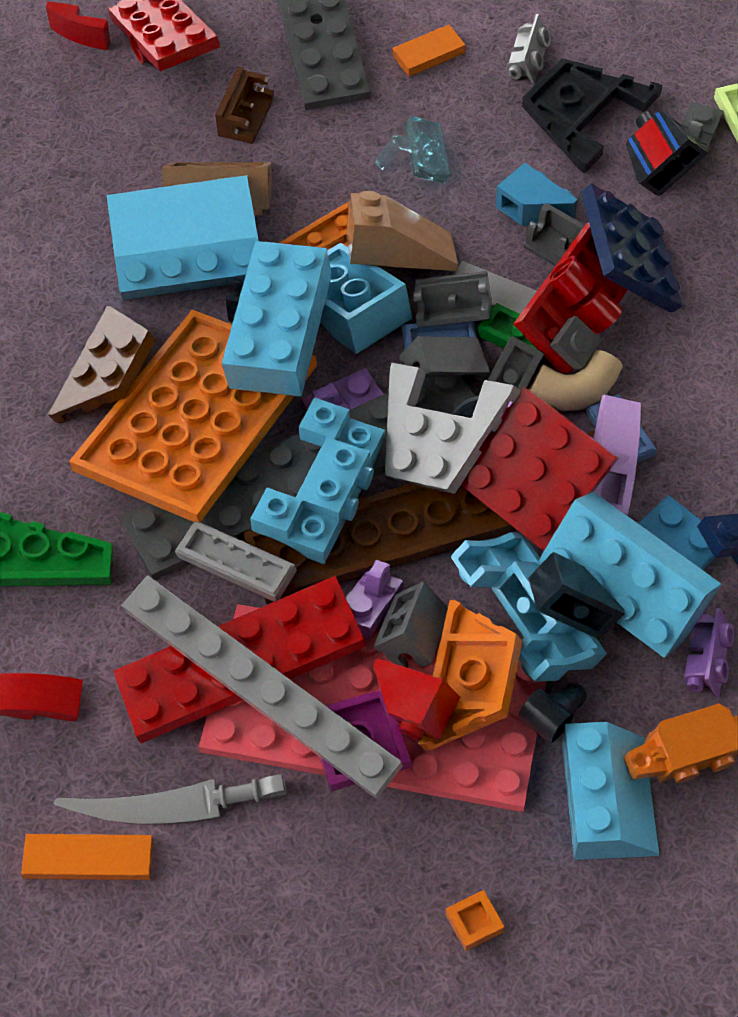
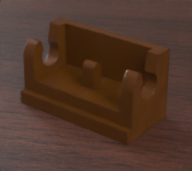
[215,66,274,144]

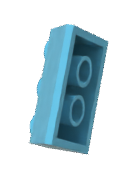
[562,722,659,860]

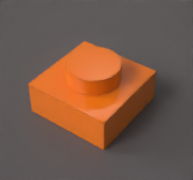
[445,890,505,952]

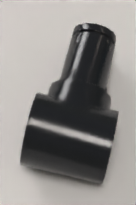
[518,682,587,743]

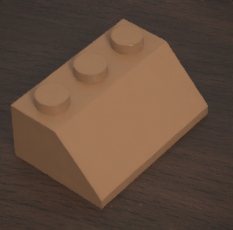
[162,162,273,216]

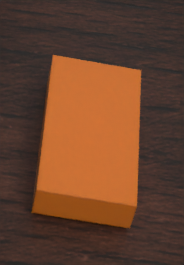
[392,24,466,77]

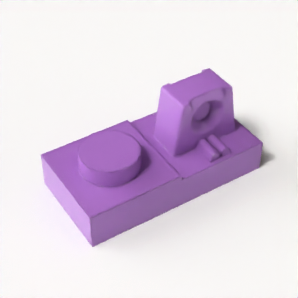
[301,368,384,412]
[346,560,403,640]

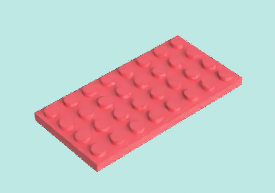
[199,604,546,812]

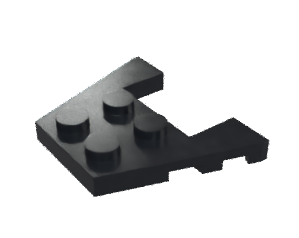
[522,58,662,173]

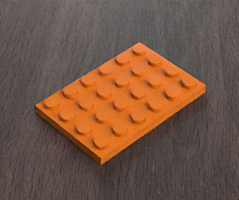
[69,310,317,523]

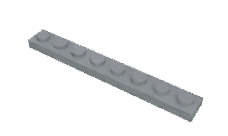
[121,575,403,799]

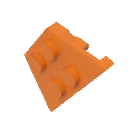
[418,600,522,750]

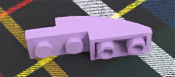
[593,395,641,515]

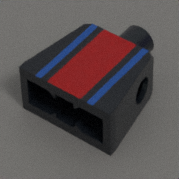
[626,111,708,196]

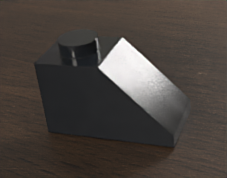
[528,552,625,639]

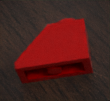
[374,658,460,741]

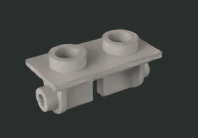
[506,14,551,84]

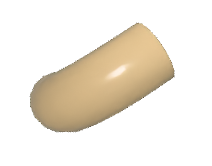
[529,350,623,412]

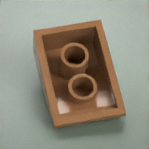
[346,191,458,271]

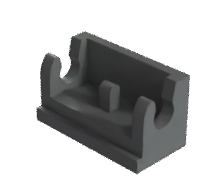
[524,203,585,266]
[413,271,493,328]
[399,336,490,383]
[373,581,448,668]

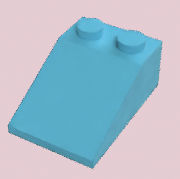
[320,243,413,354]

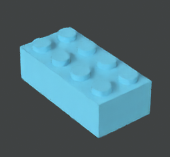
[222,241,332,396]
[537,492,722,658]

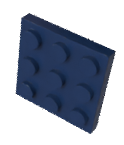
[581,183,683,312]

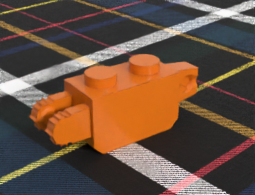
[623,703,738,784]

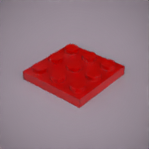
[461,387,619,551]

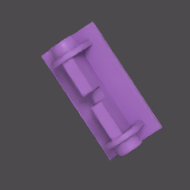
[684,608,734,697]

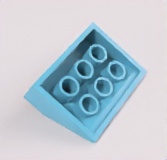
[107,175,259,300]

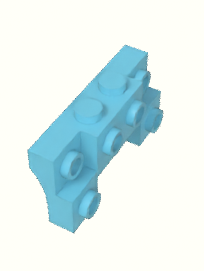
[250,397,385,564]
[451,532,607,682]

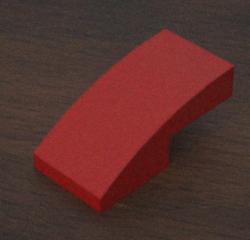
[46,1,111,51]
[0,673,83,721]

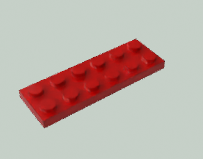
[113,576,367,744]

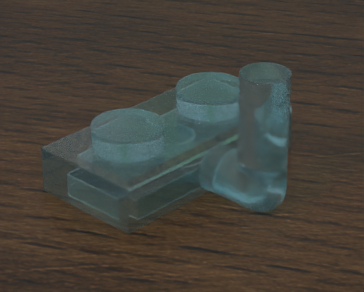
[375,116,450,184]

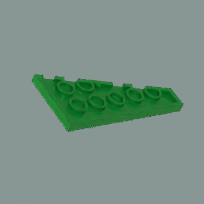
[0,512,114,586]

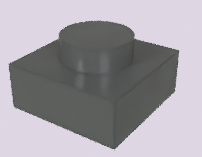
[549,316,601,370]

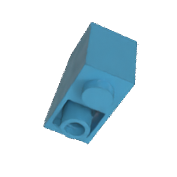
[496,163,578,226]

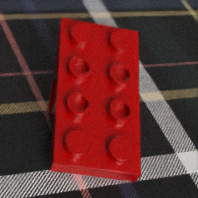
[108,0,220,72]
[513,223,628,374]

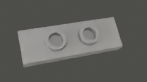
[175,521,297,602]

